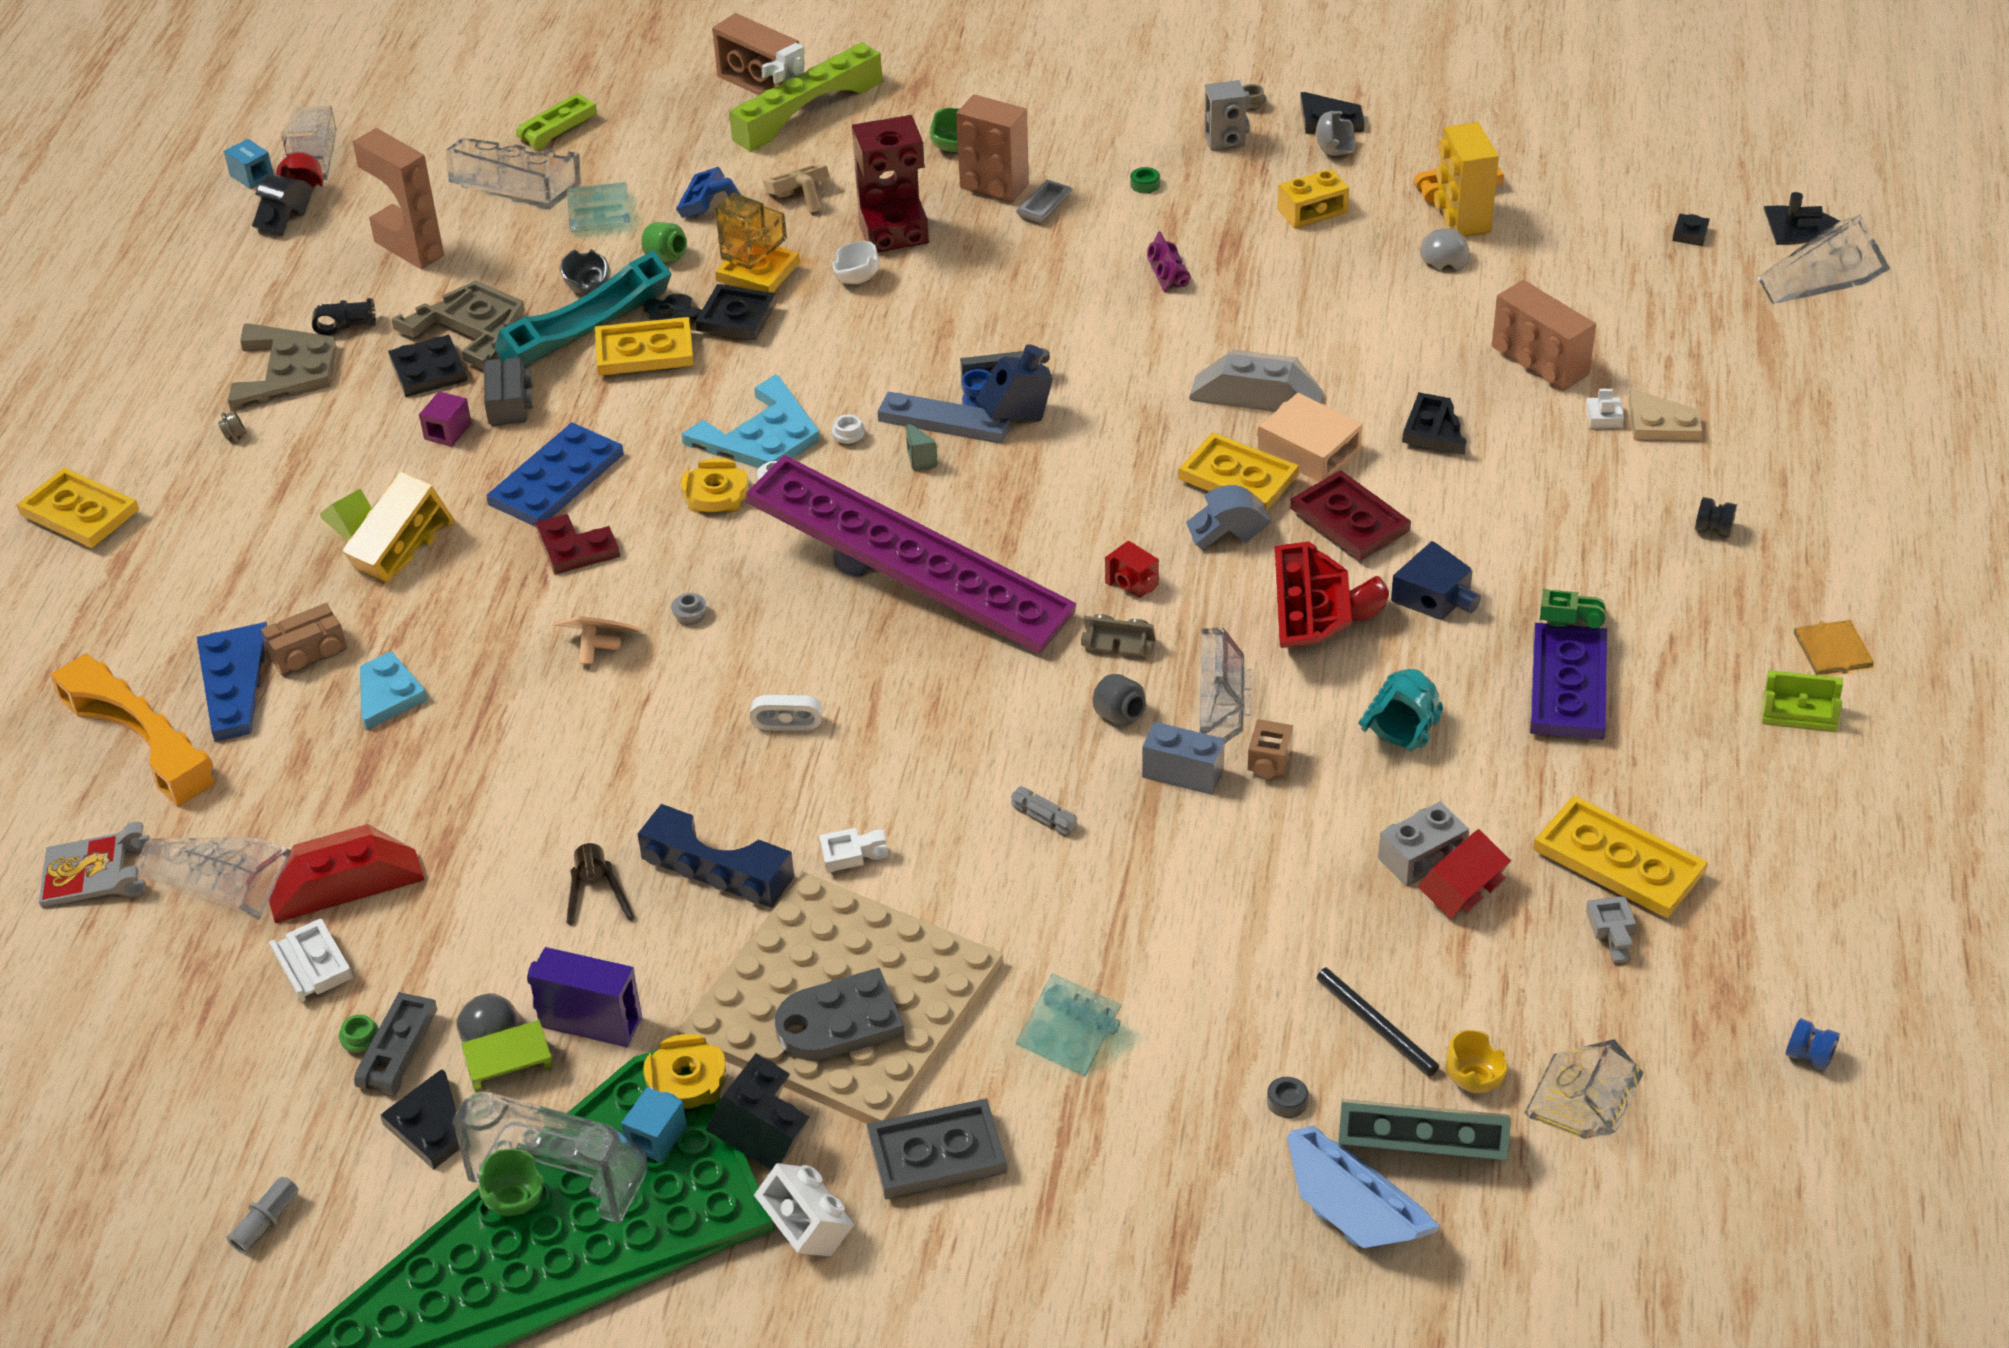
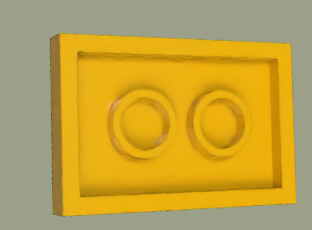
[595,317,694,376]
[1178,432,1299,511]
[16,467,139,548]

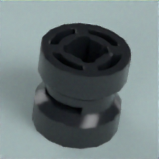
[1695,497,1737,538]

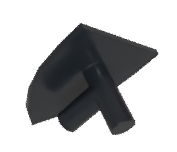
[1763,192,1841,245]

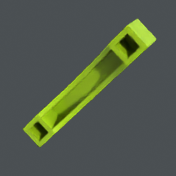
[729,42,883,152]

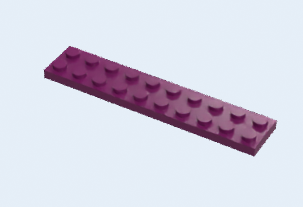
[746,455,1077,654]

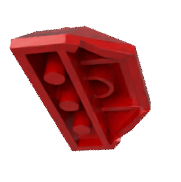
[1274,541,1352,648]
[266,824,424,923]

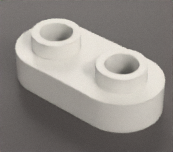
[749,695,823,731]

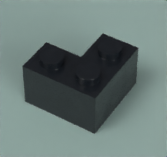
[706,1053,810,1170]

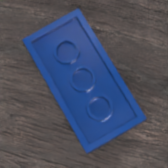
[486,422,624,527]

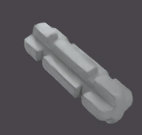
[1011,786,1077,835]

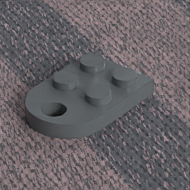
[775,968,905,1060]

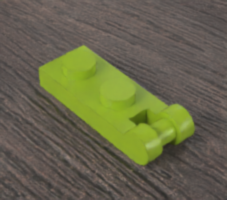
[516,93,597,150]

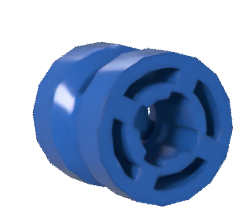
[961,369,991,408]
[1786,1018,1840,1071]

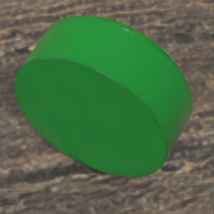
[1130,167,1160,193]

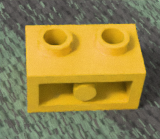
[1277,169,1349,228]

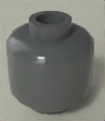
[1092,674,1146,726]

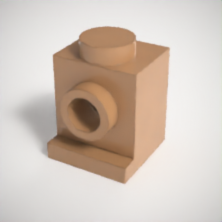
[1247,719,1293,779]

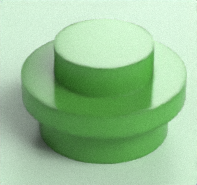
[339,1014,379,1053]

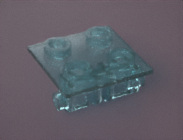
[1016,973,1122,1076]

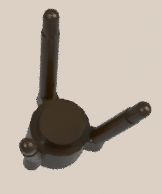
[566,843,634,925]

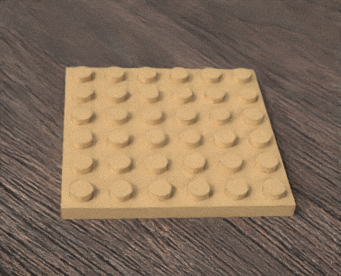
[677,872,1003,1124]

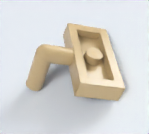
[763,163,830,213]

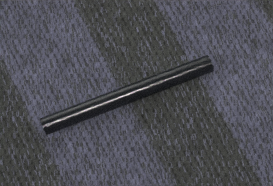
[1317,967,1439,1077]

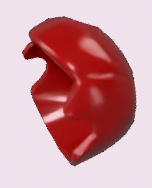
[276,152,323,192]
[1350,576,1389,622]

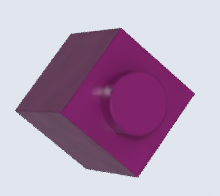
[419,391,472,447]

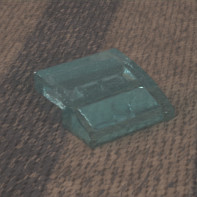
[567,182,631,232]

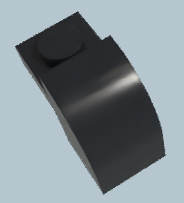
[252,174,314,236]

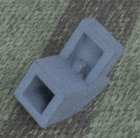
[1186,485,1272,551]

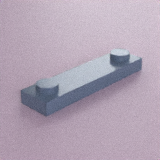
[877,391,1012,444]

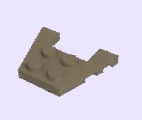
[392,280,525,370]
[228,323,337,411]

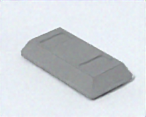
[1016,179,1073,224]

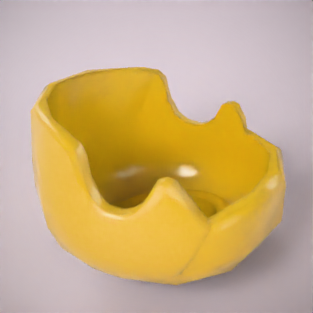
[1446,1030,1508,1093]

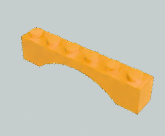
[50,653,215,807]

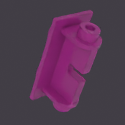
[1147,231,1191,292]

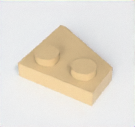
[1628,389,1702,441]

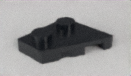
[1300,92,1364,134]
[1402,392,1467,455]
[380,1069,466,1170]

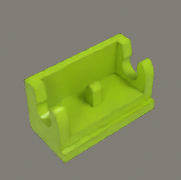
[1762,670,1843,732]
[461,1020,553,1091]

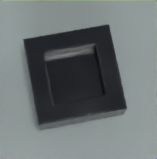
[1672,213,1710,246]

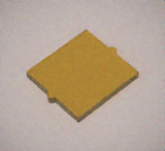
[1794,619,1874,675]

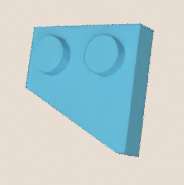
[360,651,427,730]

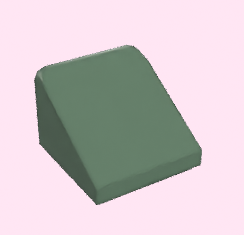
[905,424,938,471]

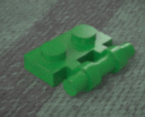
[1540,589,1606,629]

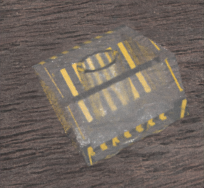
[1524,1039,1644,1139]

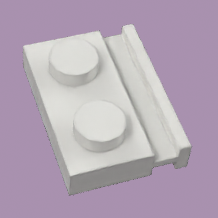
[269,918,353,1002]

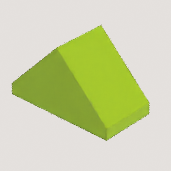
[320,489,372,541]

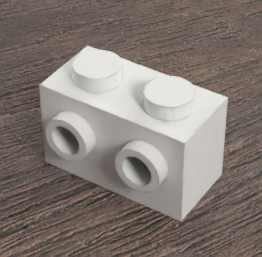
[754,1163,854,1256]

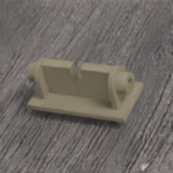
[1081,614,1156,657]

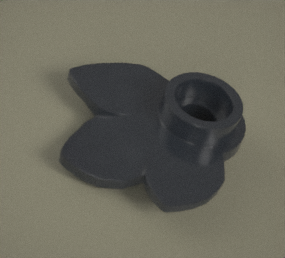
[644,294,702,321]

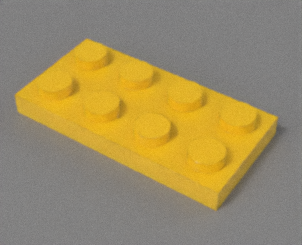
[1533,795,1708,919]

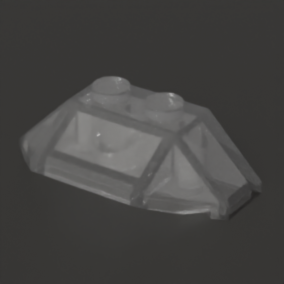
[1200,628,1251,743]

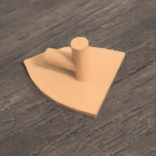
[554,616,643,665]

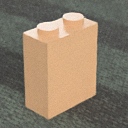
[1257,393,1363,482]

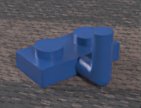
[676,166,747,218]

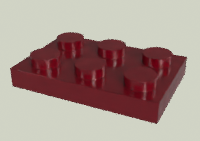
[1290,470,1411,561]

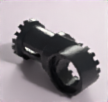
[312,298,376,336]

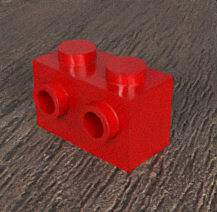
[1418,828,1511,919]

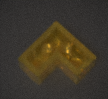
[715,192,787,270]

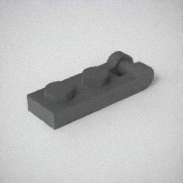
[354,992,438,1095]

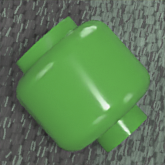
[641,222,687,263]

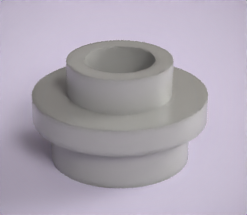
[671,593,707,625]

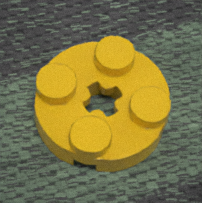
[681,458,749,513]
[644,1034,727,1109]

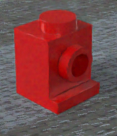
[1105,540,1159,598]

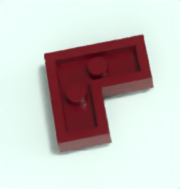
[535,514,620,575]

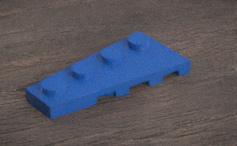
[197,622,268,742]

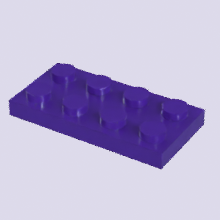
[1530,622,1607,740]

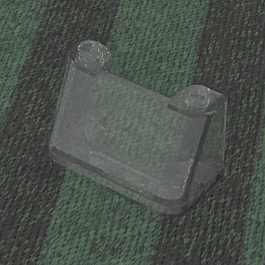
[453,1092,648,1224]

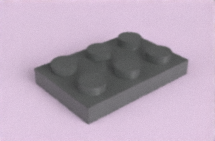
[867,1098,1007,1199]

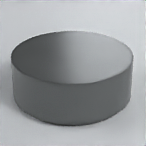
[1267,1077,1308,1118]

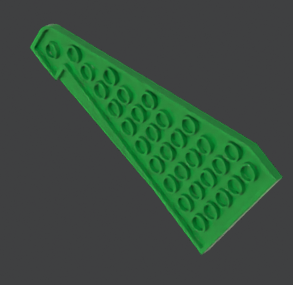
[288,1049,774,1348]

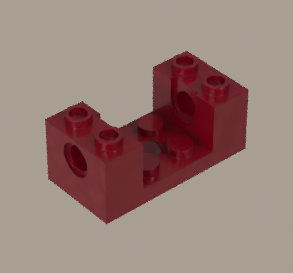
[852,115,929,252]

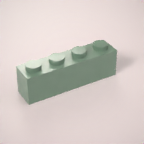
[1338,1099,1511,1160]

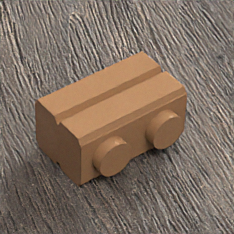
[261,603,347,676]

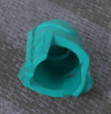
[1358,669,1443,751]

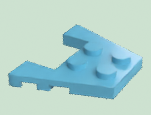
[681,374,820,468]

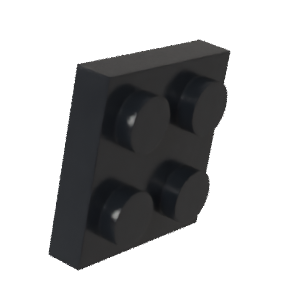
[696,284,777,341]
[388,335,467,397]

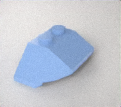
[1287,1126,1440,1248]

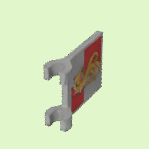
[39,822,150,908]

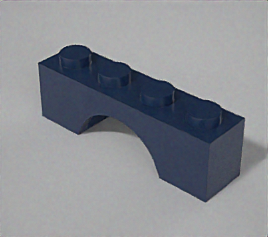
[637,804,794,908]

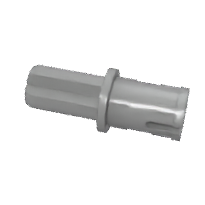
[226,1177,299,1255]

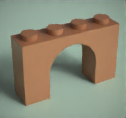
[352,128,444,270]

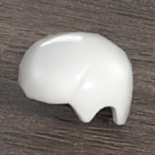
[832,241,879,285]

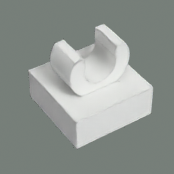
[1585,389,1624,429]

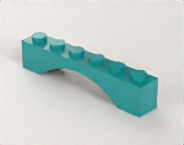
[494,250,672,367]

